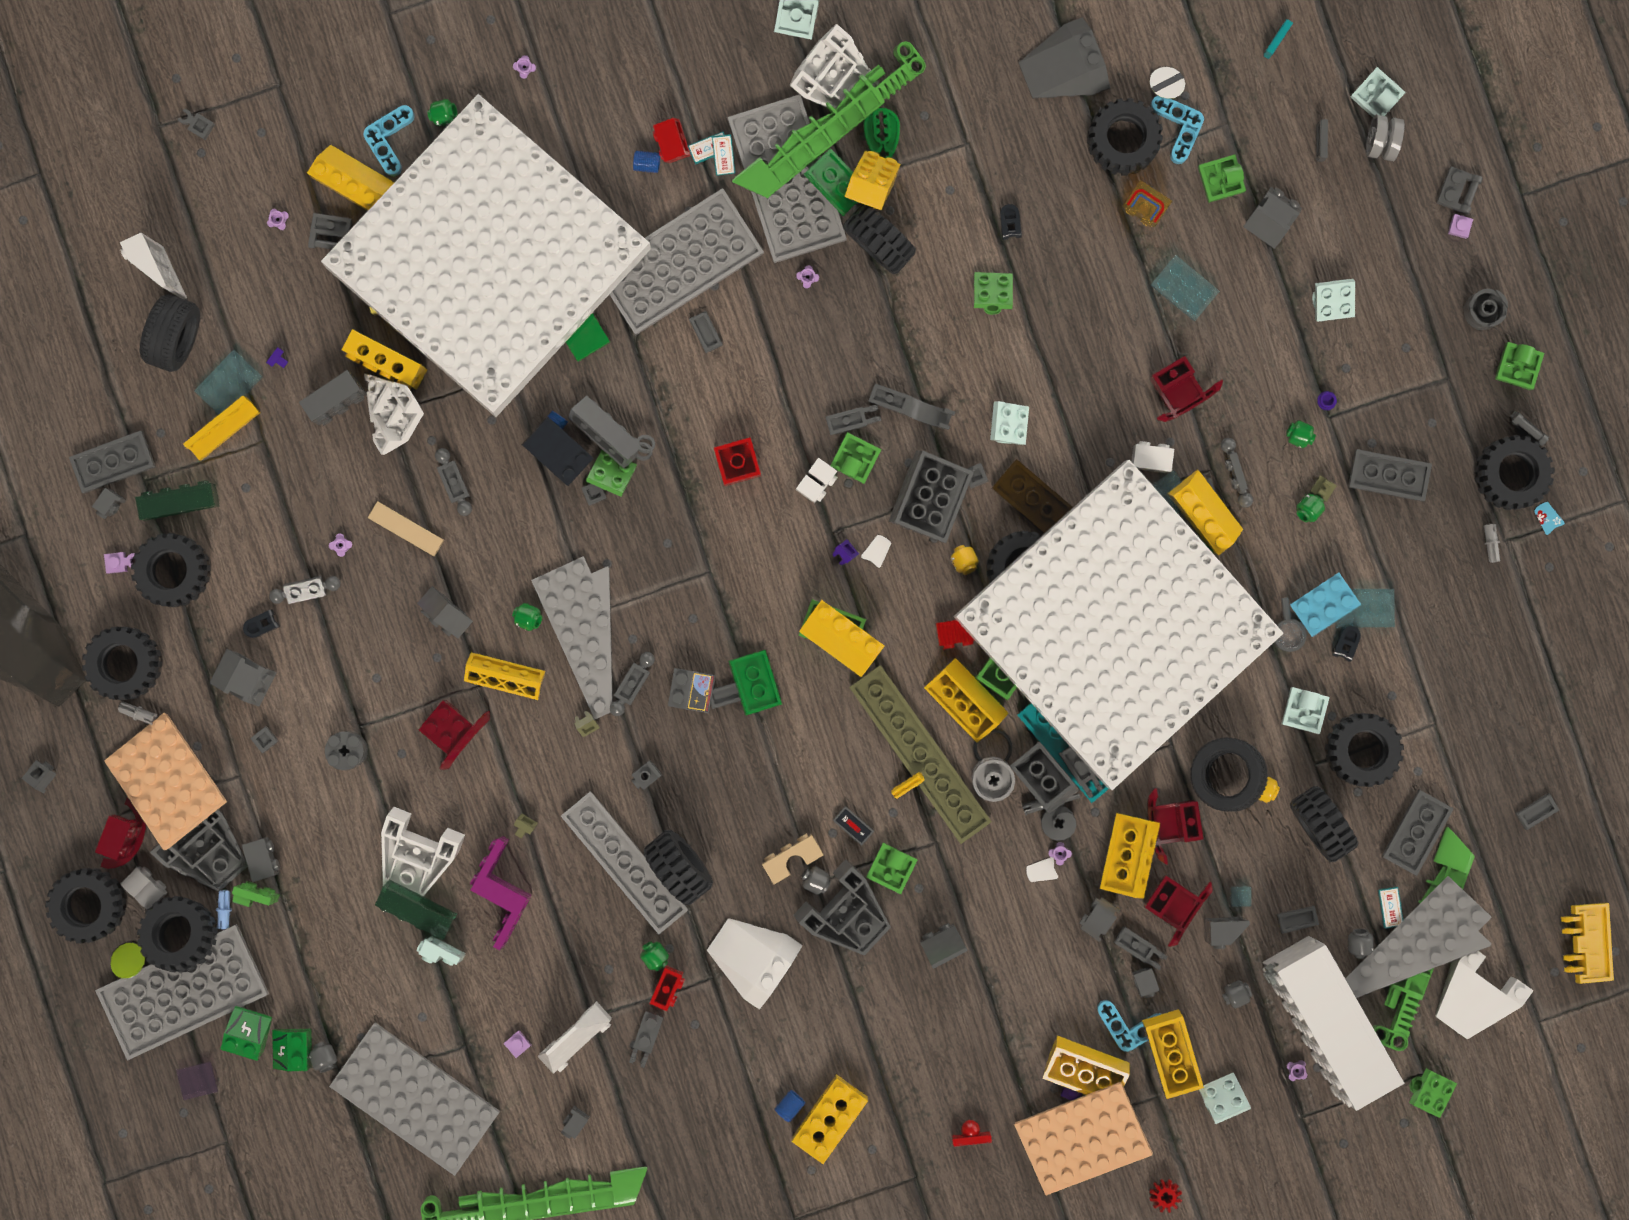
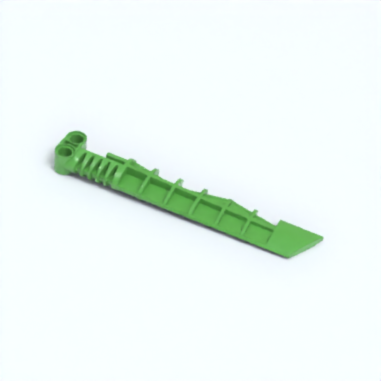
[732,41,926,198]
[1372,827,1475,1051]
[421,1167,647,1220]

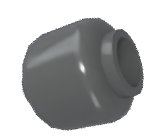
[801,866,831,895]
[1348,928,1373,959]
[1222,980,1252,1009]
[309,1042,337,1073]

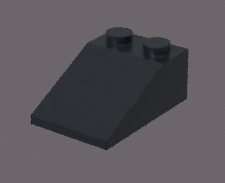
[521,416,594,486]

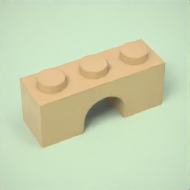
[762,833,824,884]

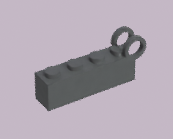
[568,396,655,468]

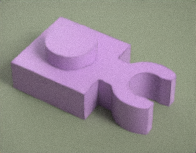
[104,552,135,574]

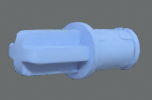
[216,890,232,929]

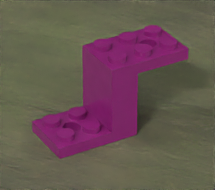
[470,836,532,951]

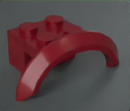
[1150,356,1223,422]
[418,700,490,770]
[1147,788,1204,865]
[95,796,146,869]
[1144,875,1213,947]

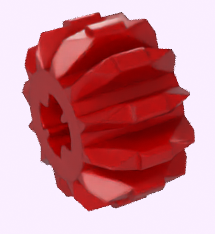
[1149,1179,1182,1213]

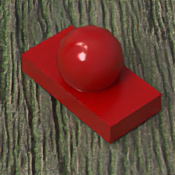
[951,1120,992,1147]

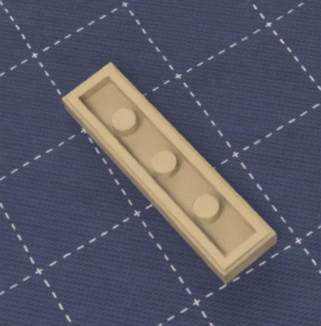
[368,501,444,556]

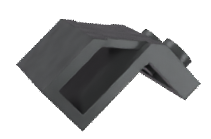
[1243,187,1302,249]
[210,649,277,707]

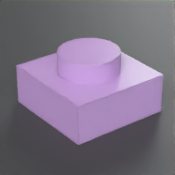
[1448,214,1473,239]
[504,1030,532,1058]

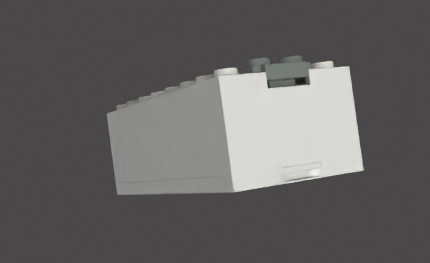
[1262,936,1405,1111]

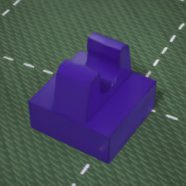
[266,347,288,368]
[833,539,859,565]

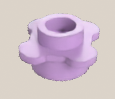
[513,55,536,79]
[267,209,289,230]
[796,265,819,288]
[329,534,352,557]
[1048,842,1072,865]
[1287,1060,1308,1081]

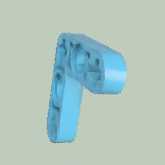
[1151,96,1204,164]
[363,105,415,176]
[1097,1000,1161,1052]

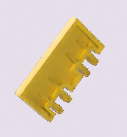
[1561,903,1614,984]

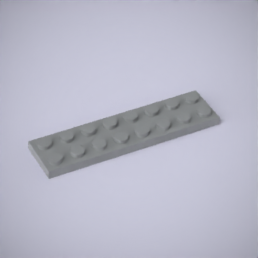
[561,791,689,934]

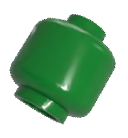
[427,99,458,126]
[1286,420,1316,448]
[1296,494,1325,522]
[512,603,542,631]
[640,941,669,971]

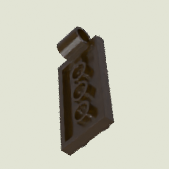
[991,459,1073,534]

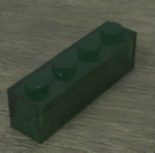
[135,480,220,521]
[375,879,457,940]

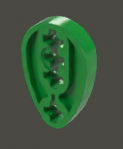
[864,108,900,158]

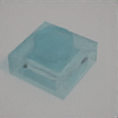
[1231,886,1251,907]

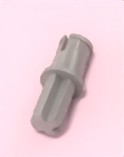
[1483,524,1500,563]
[118,702,157,725]

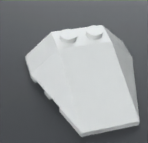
[790,24,879,109]
[707,918,803,1010]

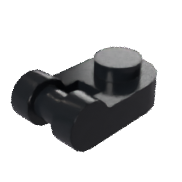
[1000,204,1022,240]
[243,609,280,638]
[1332,626,1361,662]

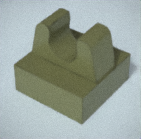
[1309,475,1337,502]
[574,711,600,737]
[514,814,538,839]

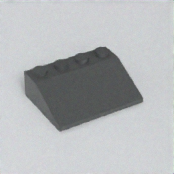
[888,450,974,543]

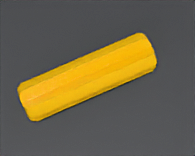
[891,772,925,798]

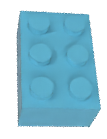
[1290,573,1361,637]

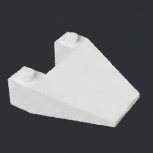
[381,807,465,902]
[1435,951,1533,1039]
[538,1001,612,1074]

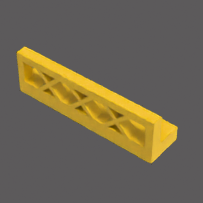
[183,396,260,461]
[464,652,545,700]

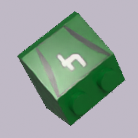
[220,1006,272,1061]
[272,1029,312,1071]

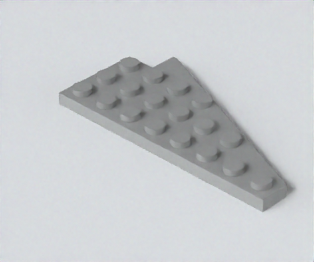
[531,556,613,719]
[1345,876,1492,998]

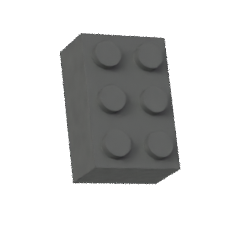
[299,370,367,426]
[1010,742,1079,814]

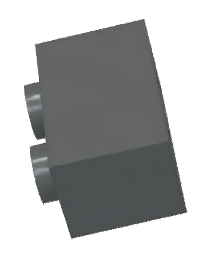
[242,837,280,882]

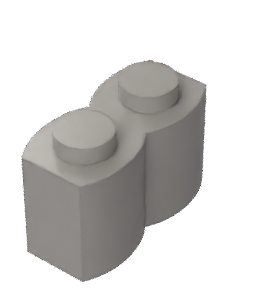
[121,866,168,910]

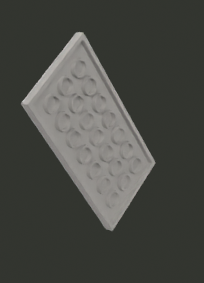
[728,94,847,263]
[609,188,764,335]
[95,924,269,1061]
[329,1022,500,1176]

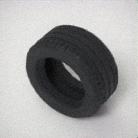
[139,294,200,372]
[1190,737,1268,812]

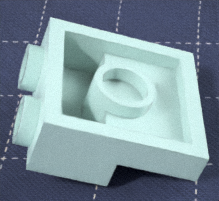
[774,0,819,39]
[416,936,466,966]

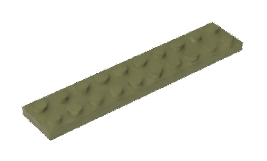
[849,665,992,844]

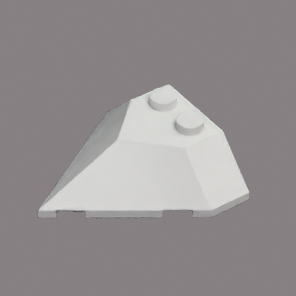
[364,374,424,455]

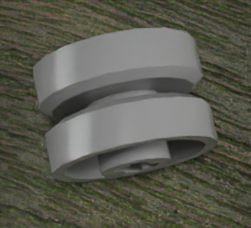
[1366,114,1405,162]
[971,756,1015,802]

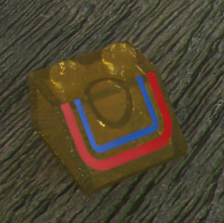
[1123,180,1172,227]

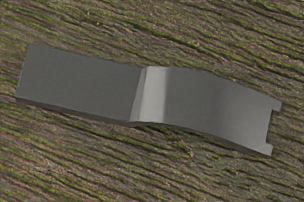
[869,384,956,430]

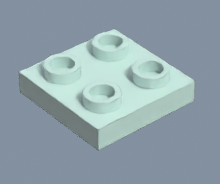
[1350,67,1405,118]
[1312,279,1355,322]
[990,401,1029,445]
[1281,687,1329,734]
[1199,1072,1251,1124]

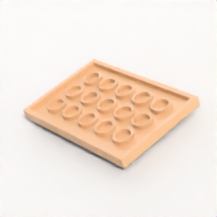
[104,713,227,850]
[1014,1082,1153,1195]

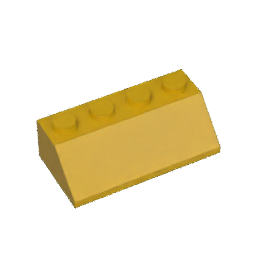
[307,145,395,211]
[1168,470,1243,555]
[799,600,884,677]
[924,658,1009,743]
[1043,1035,1130,1095]

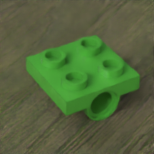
[1198,154,1246,203]
[974,272,1013,315]
[1495,342,1544,390]
[830,432,882,484]
[586,449,637,497]
[866,843,918,894]
[232,881,280,907]
[1409,1068,1457,1118]

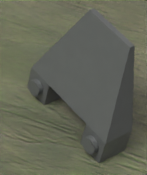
[793,859,891,955]

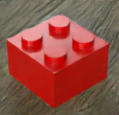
[714,437,761,486]

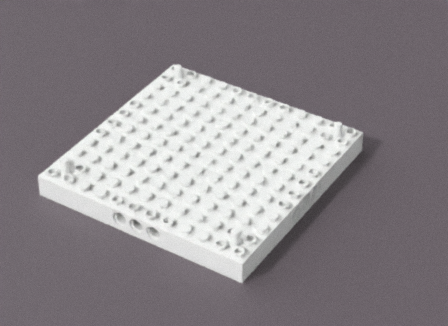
[321,94,651,417]
[954,460,1284,790]

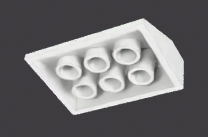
[120,233,187,299]

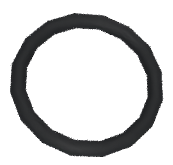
[973,728,1013,762]

